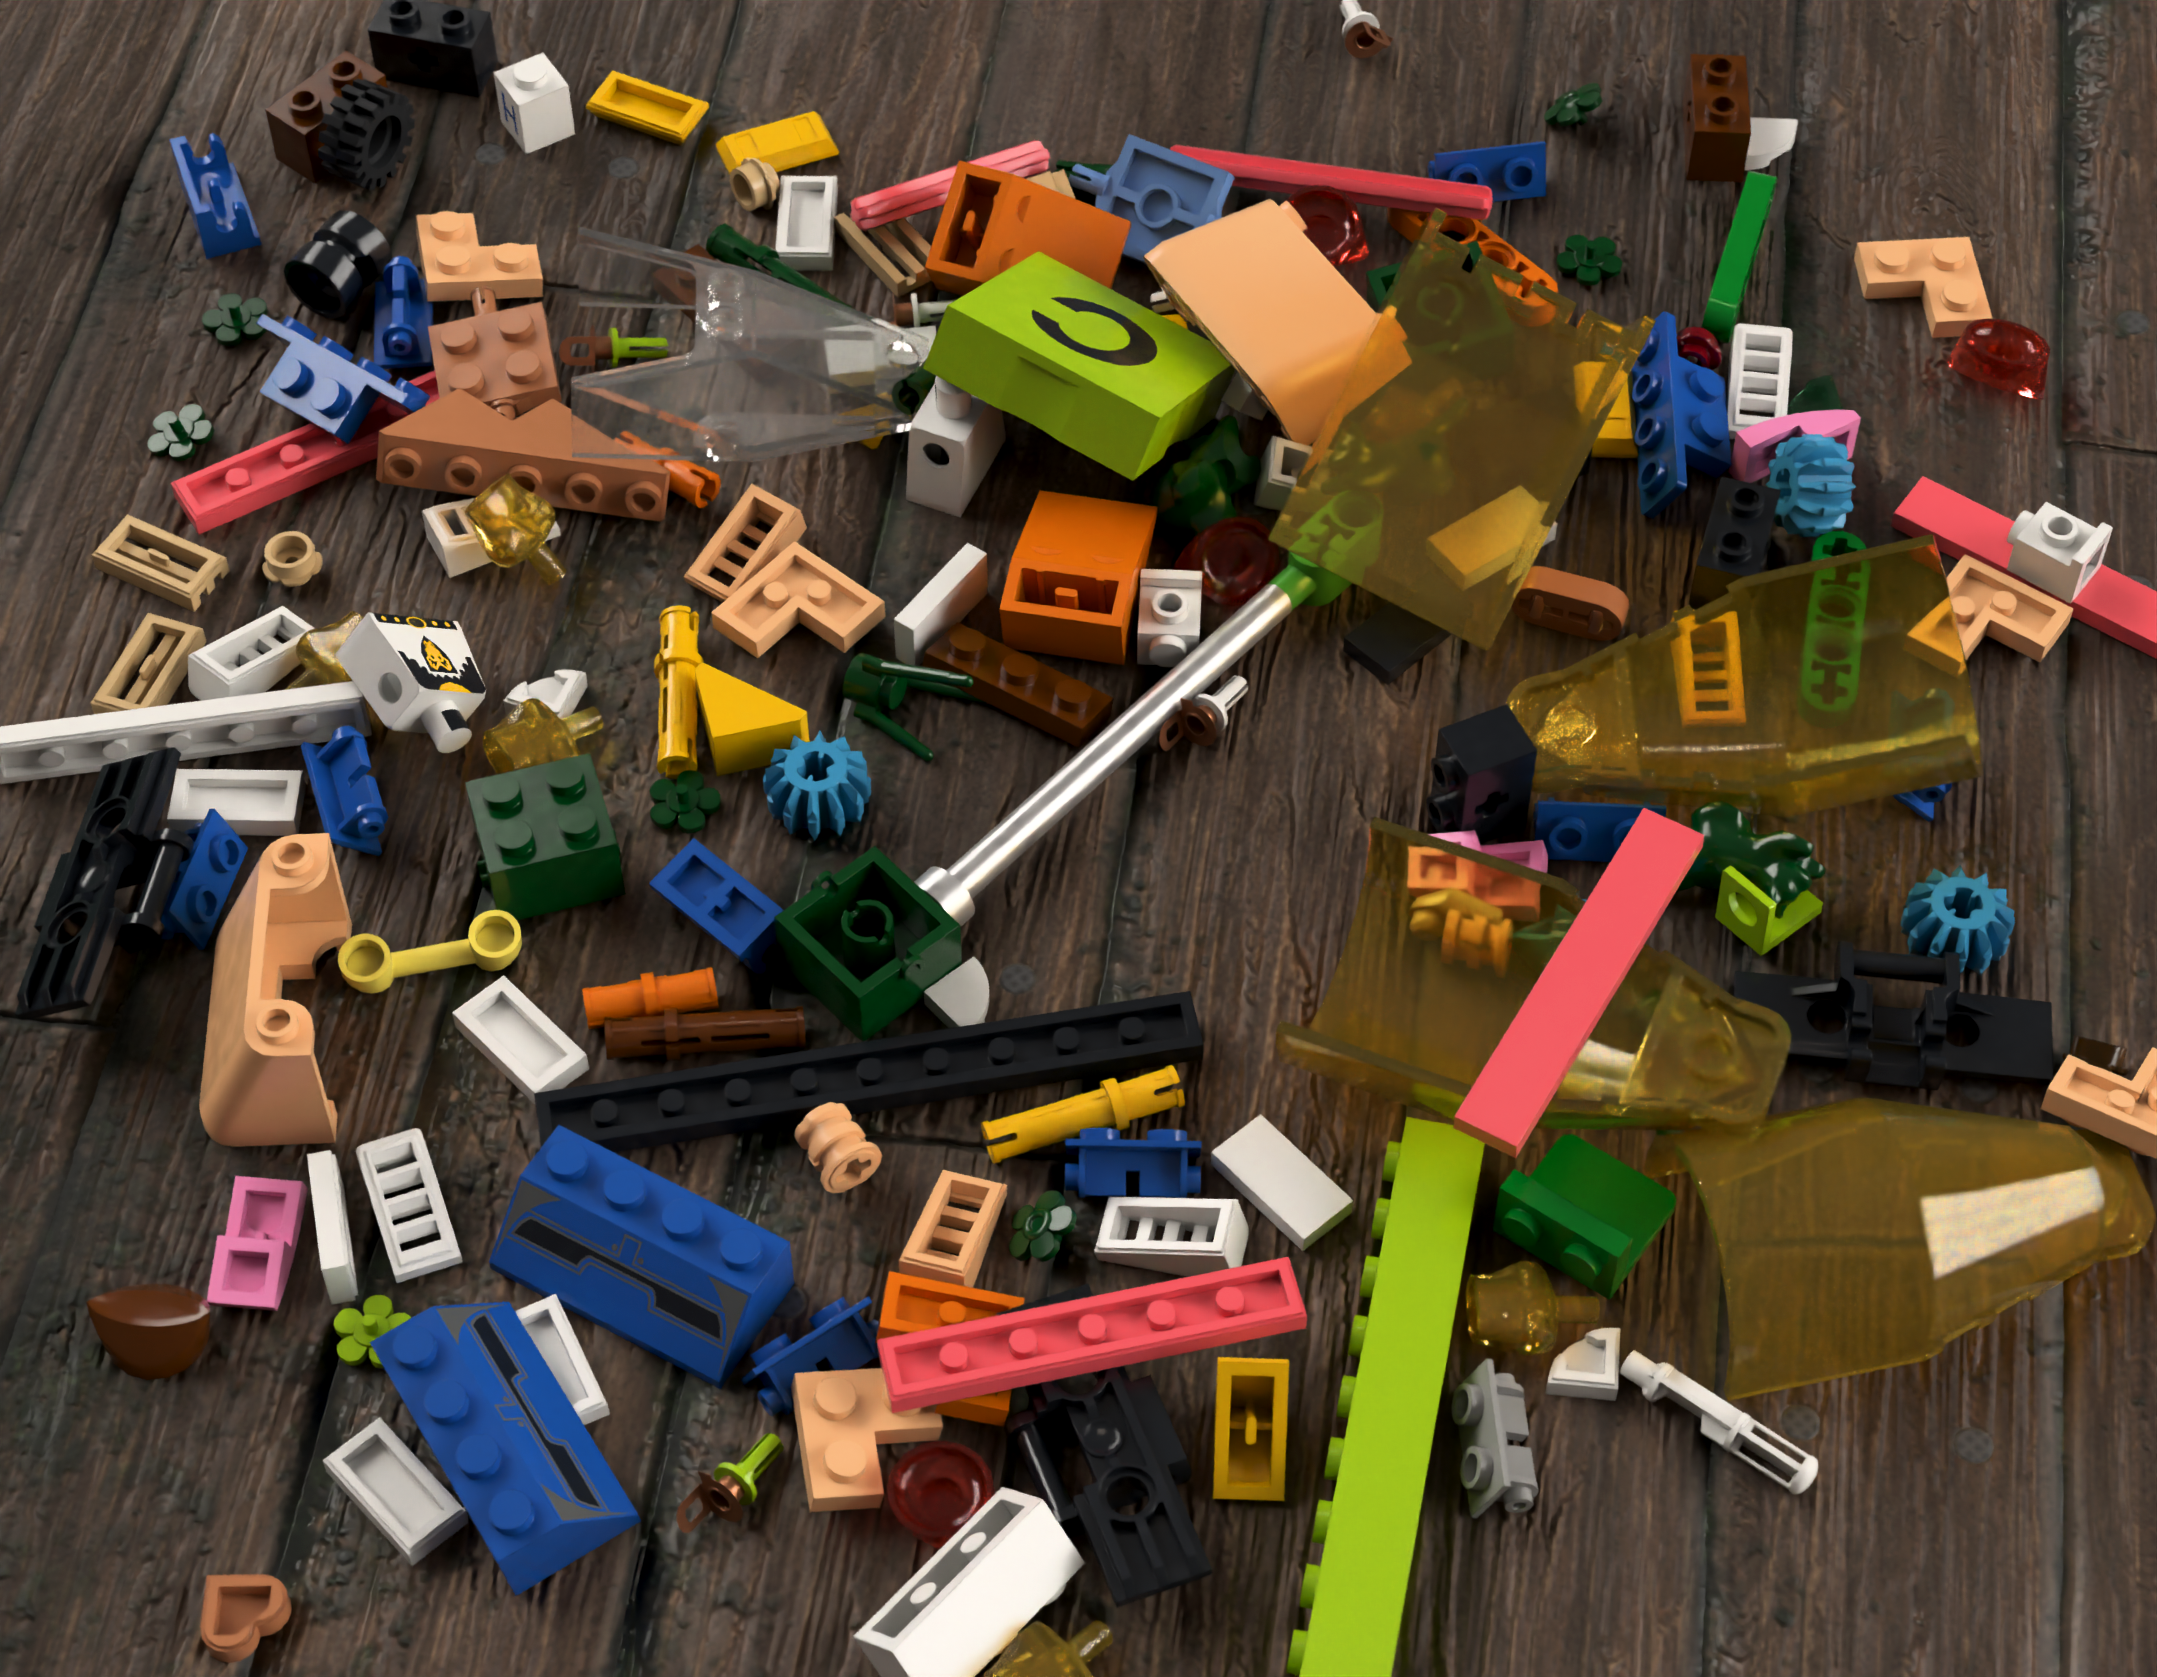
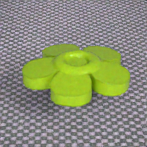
[334,1295,411,1368]

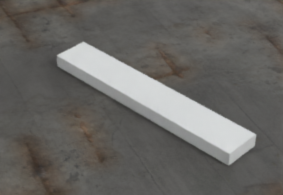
[0,681,372,784]

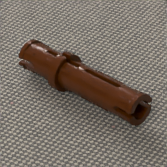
[605,1005,806,1061]

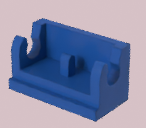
[169,133,262,259]
[649,838,783,974]

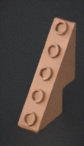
[376,388,671,522]

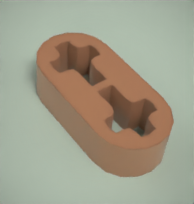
[1510,566,1630,641]

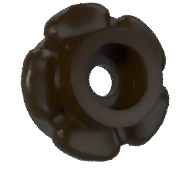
[2062,1035,2129,1075]

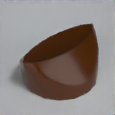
[86,1284,210,1380]

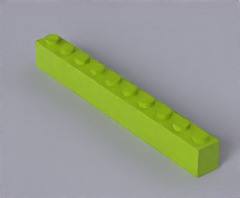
[1287,1117,1485,1677]

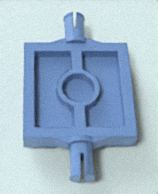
[1068,134,1235,266]

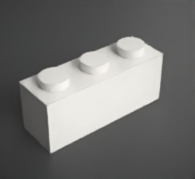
[853,1487,1085,1677]

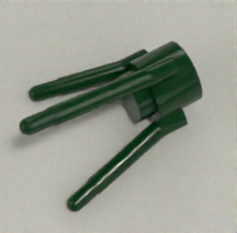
[843,653,987,761]

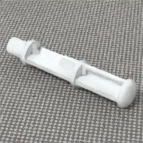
[1619,1350,1818,1494]

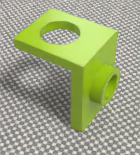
[1715,865,1823,956]

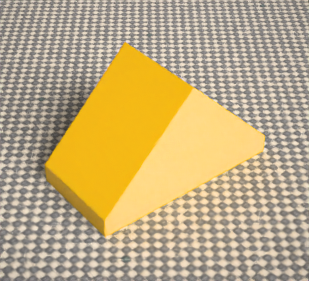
[695,662,810,776]
[1213,1357,1289,1501]

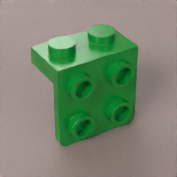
[1493,1134,1676,1300]

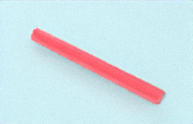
[1170,145,1493,220]

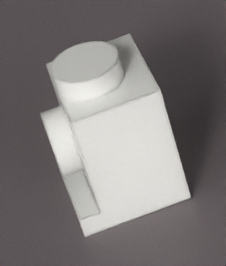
[2007,502,2113,604]
[1137,568,1202,667]

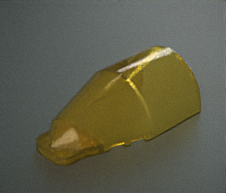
[1507,534,1983,817]
[1276,817,1792,1136]
[1644,1097,2156,1401]

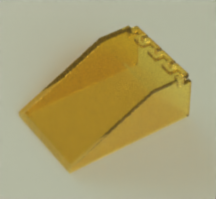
[1267,208,1656,652]

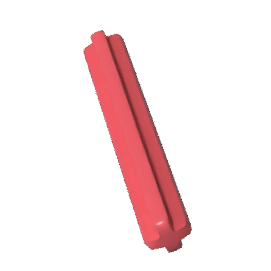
[850,140,1050,231]

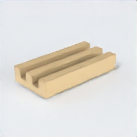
[834,212,932,297]
[92,514,229,612]
[91,613,207,714]

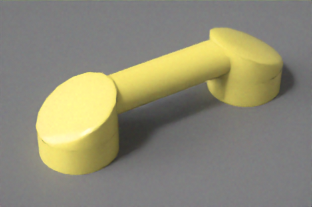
[338,910,522,994]

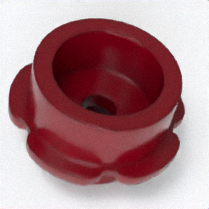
[1677,327,1722,371]

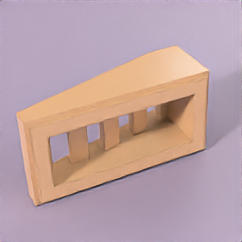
[683,484,807,603]
[899,1170,1007,1288]

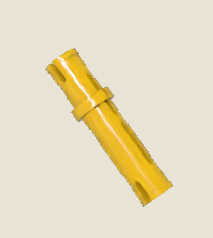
[654,605,704,779]
[981,1065,1185,1164]

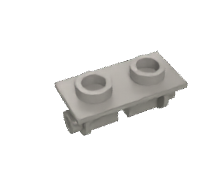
[1452,1358,1538,1518]

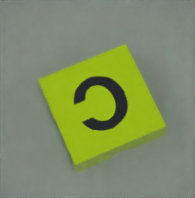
[923,251,1235,481]

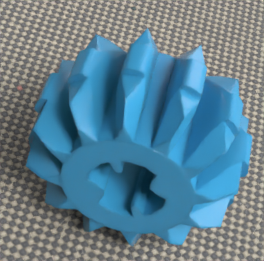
[1765,434,1856,537]
[763,730,871,841]
[1900,865,2015,975]

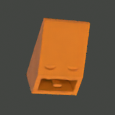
[925,160,1132,296]
[999,490,1158,665]

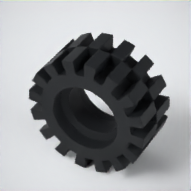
[318,79,415,190]

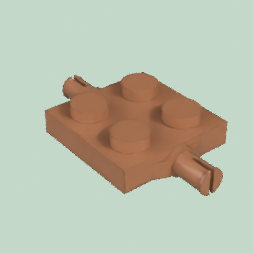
[428,286,562,420]

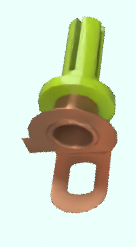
[559,325,668,377]
[677,1433,784,1533]

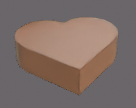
[200,1574,292,1663]

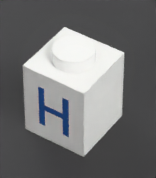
[493,53,575,154]

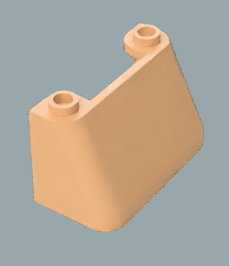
[1143,199,1411,446]
[199,833,352,1147]

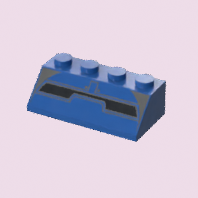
[489,1125,794,1389]
[370,1302,641,1596]

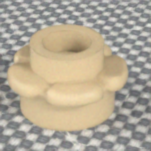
[730,158,780,211]
[262,531,323,587]

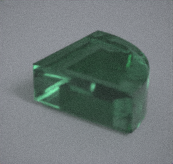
[1787,375,1844,415]

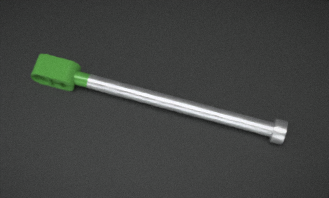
[914,492,1383,927]

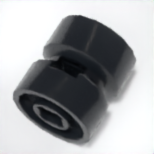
[283,210,392,319]

